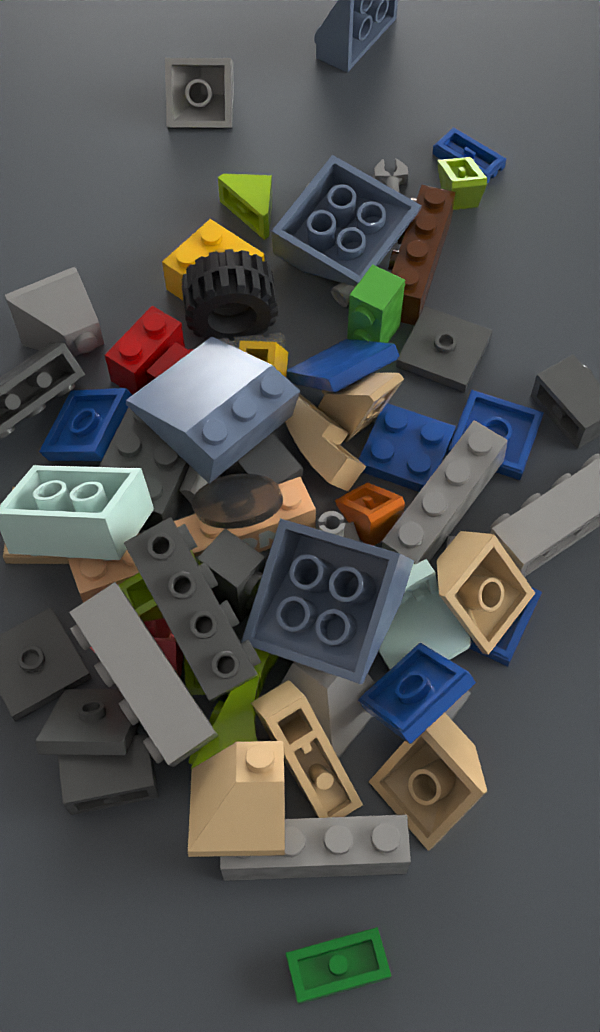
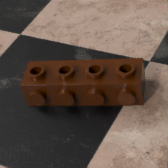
[388,185,456,325]

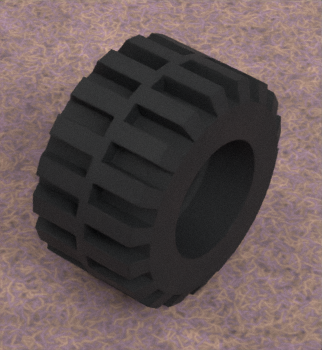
[182,249,278,344]

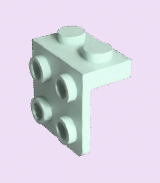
[378,559,471,670]

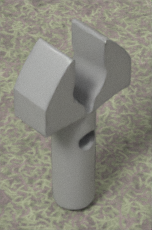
[373,159,409,193]

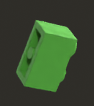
[347,264,405,343]

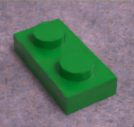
[286,927,392,1005]

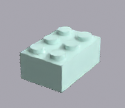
[0,465,154,561]

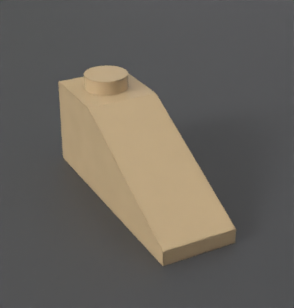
[318,373,404,442]
[251,680,363,818]

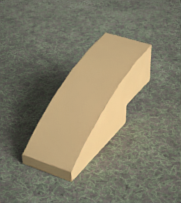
[285,393,366,491]

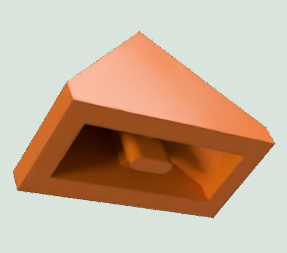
[335,482,405,546]

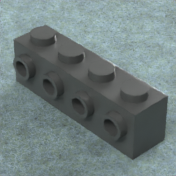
[0,342,85,439]
[124,517,261,701]

